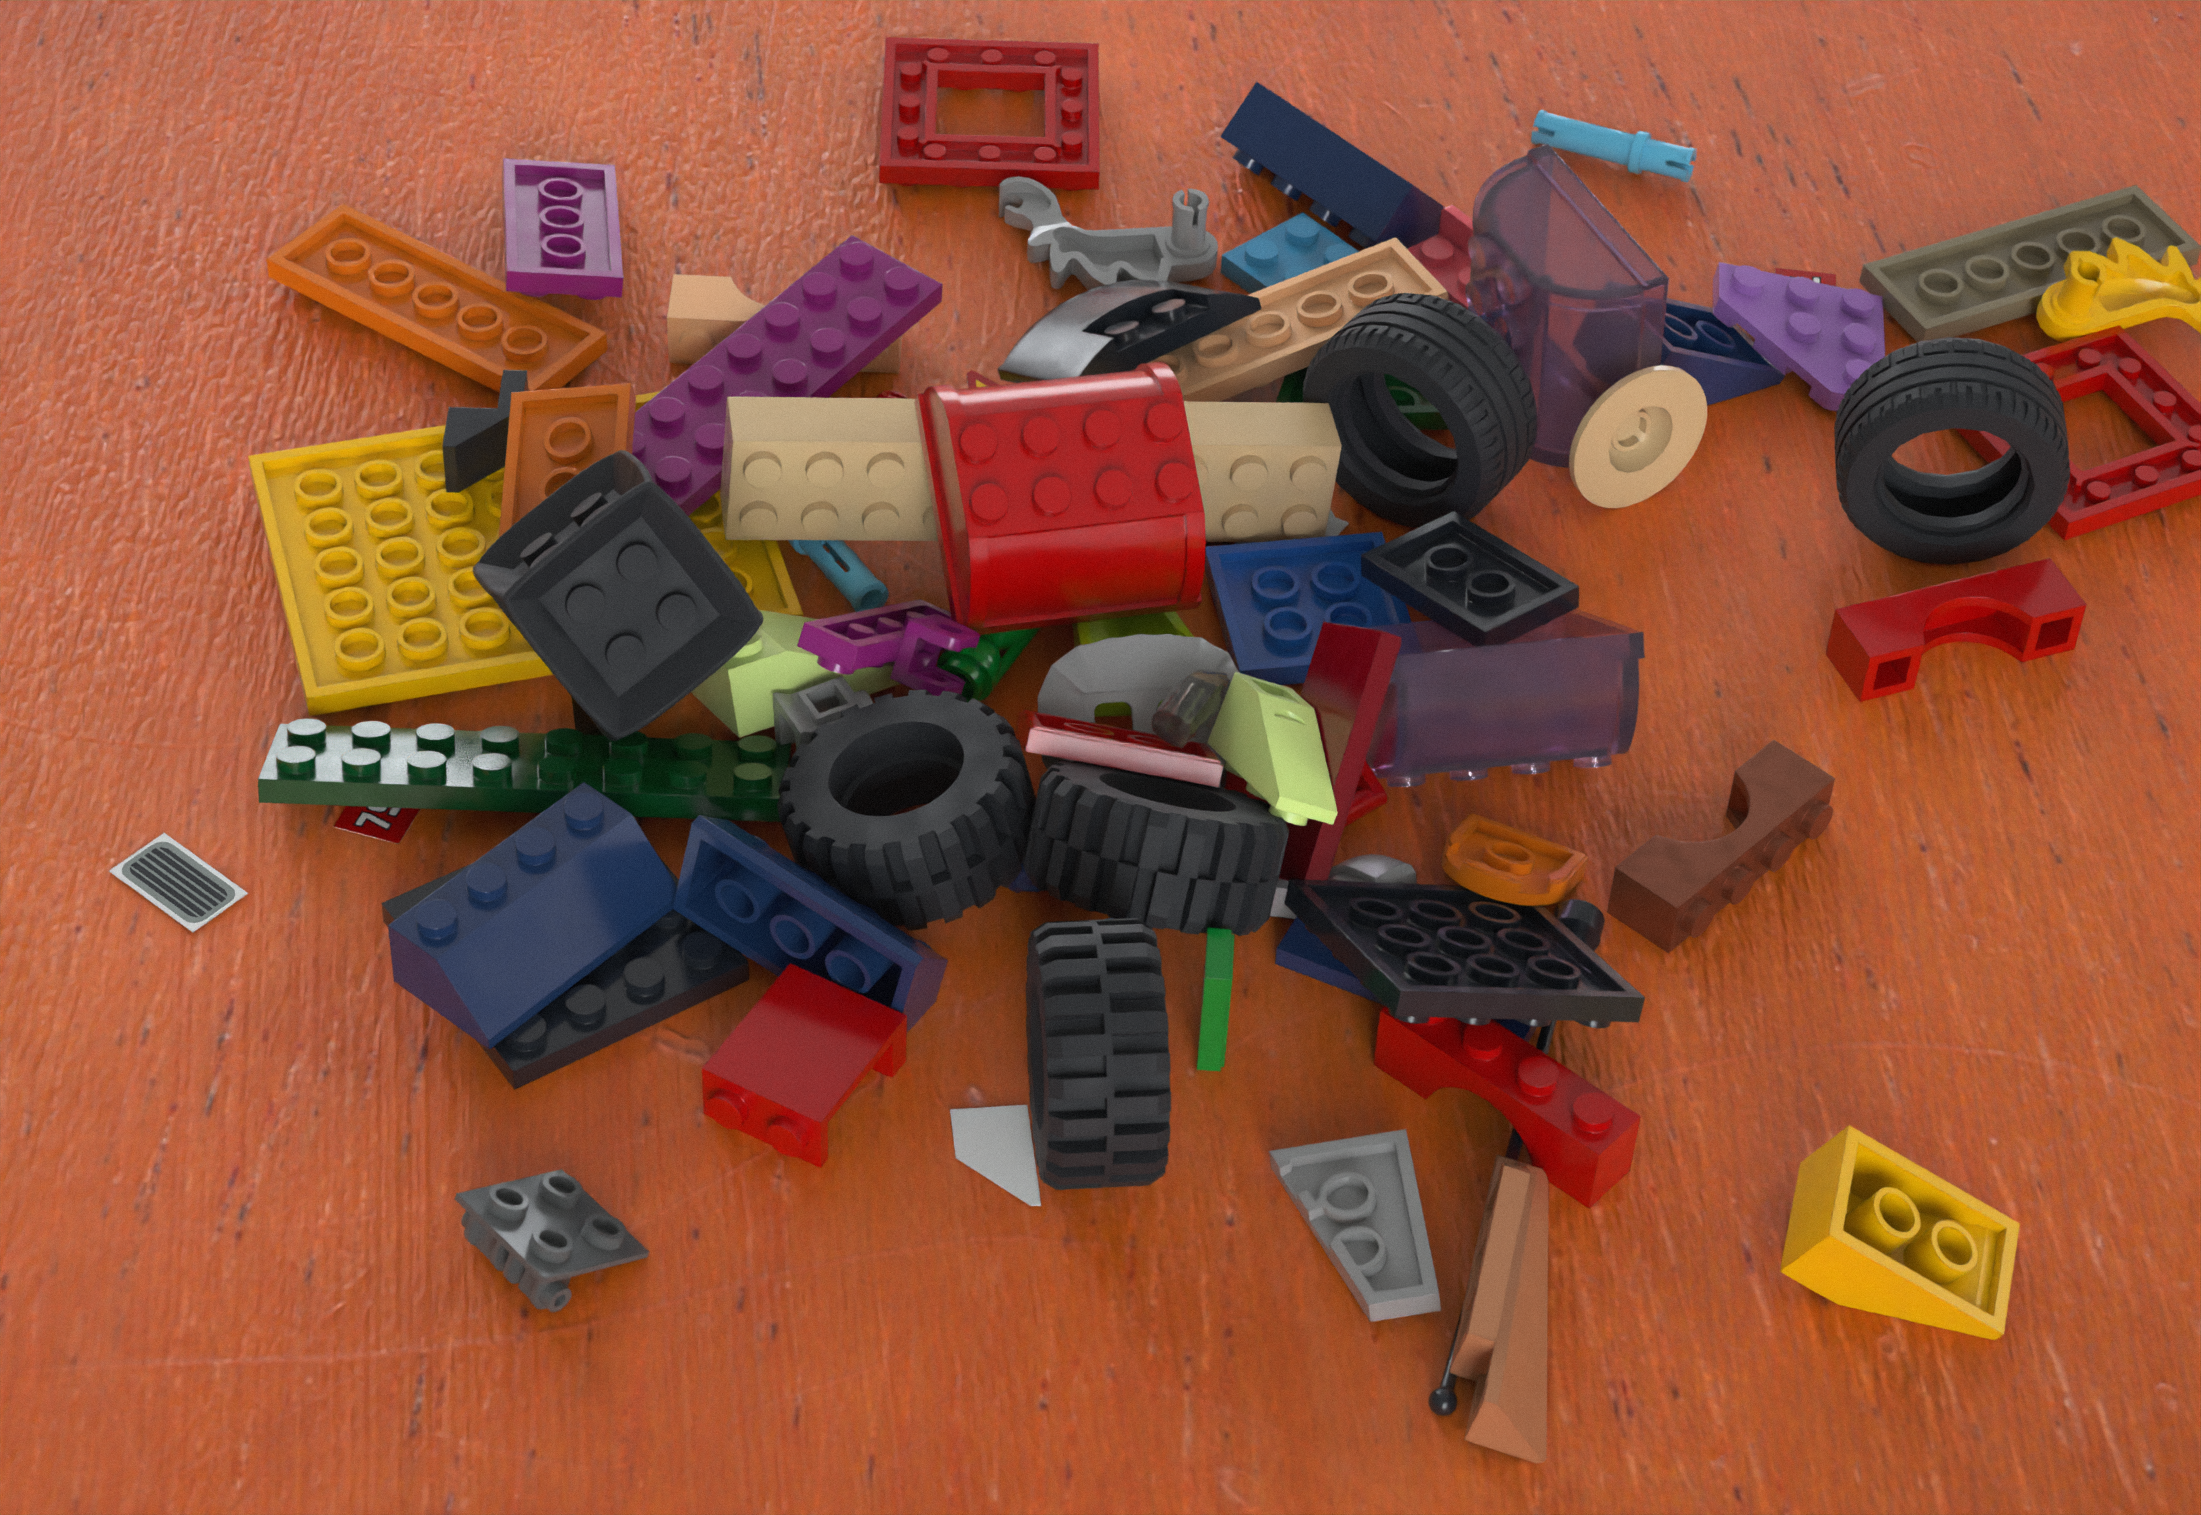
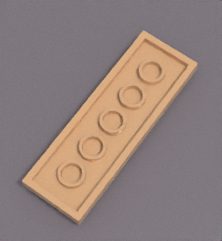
[1131,237,1449,402]

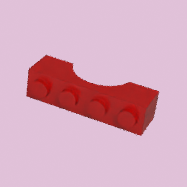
[1826,558,2087,702]
[1373,1006,1641,1209]

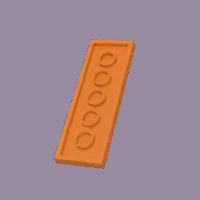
[266,204,608,393]

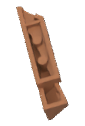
[1449,1154,1549,1463]

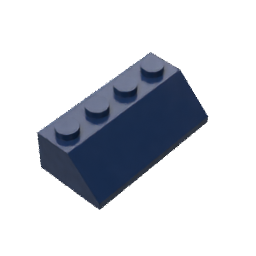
[1220,81,1446,249]
[388,782,678,1050]
[673,815,948,1033]

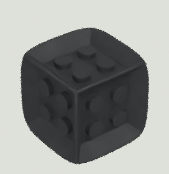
[473,450,764,741]

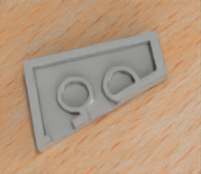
[1269,1129,1441,1322]

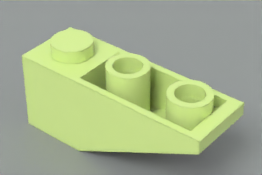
[1207,672,1338,826]

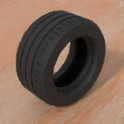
[1303,293,1537,528]
[1834,337,2070,565]

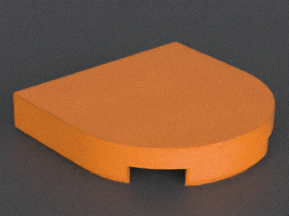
[1441,813,1589,906]

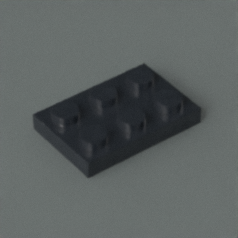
[1361,511,1579,653]

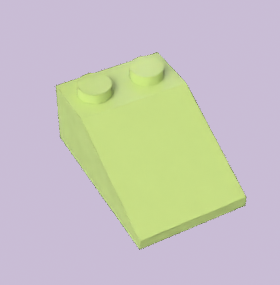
[691,610,901,738]

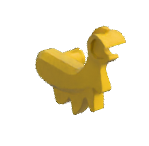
[2036,237,2201,342]

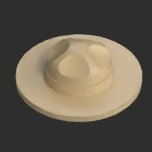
[1569,365,1707,508]

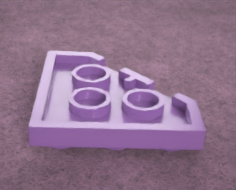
[1713,262,1885,411]

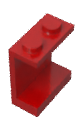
[702,963,907,1168]

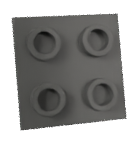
[455,1169,649,1312]

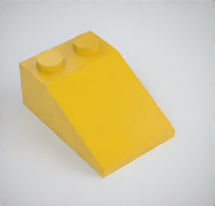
[1780,1125,2020,1340]

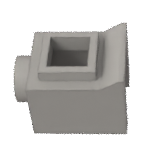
[773,676,873,750]

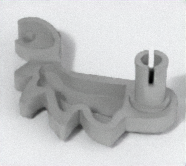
[999,176,1218,290]

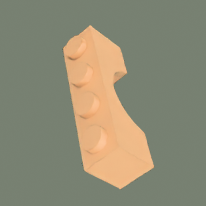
[667,274,902,373]

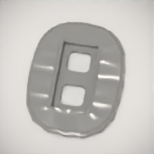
[1038,634,1240,788]

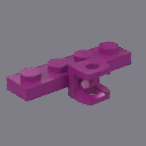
[797,599,980,696]

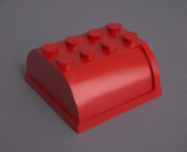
[914,362,1206,635]

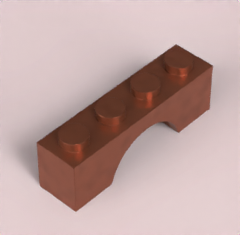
[1607,740,1835,953]

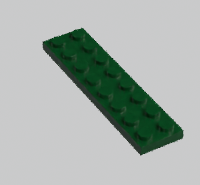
[258,718,791,822]

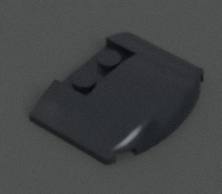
[998,280,1262,383]

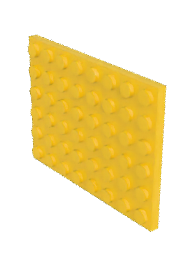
[248,392,803,716]

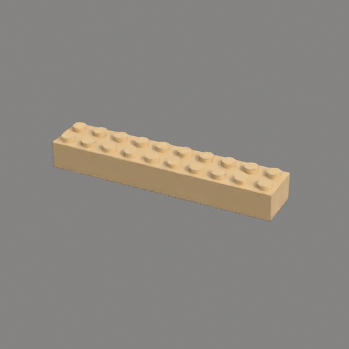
[720,397,1342,542]

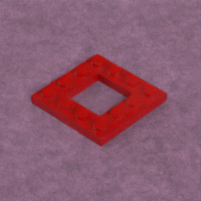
[879,37,1100,191]
[1955,325,2201,541]

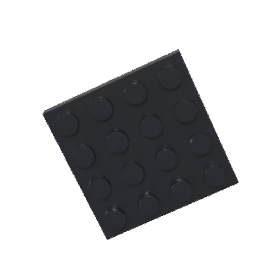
[382,857,749,1090]
[1284,879,1645,1028]

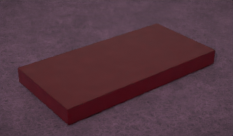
[1267,622,1402,882]

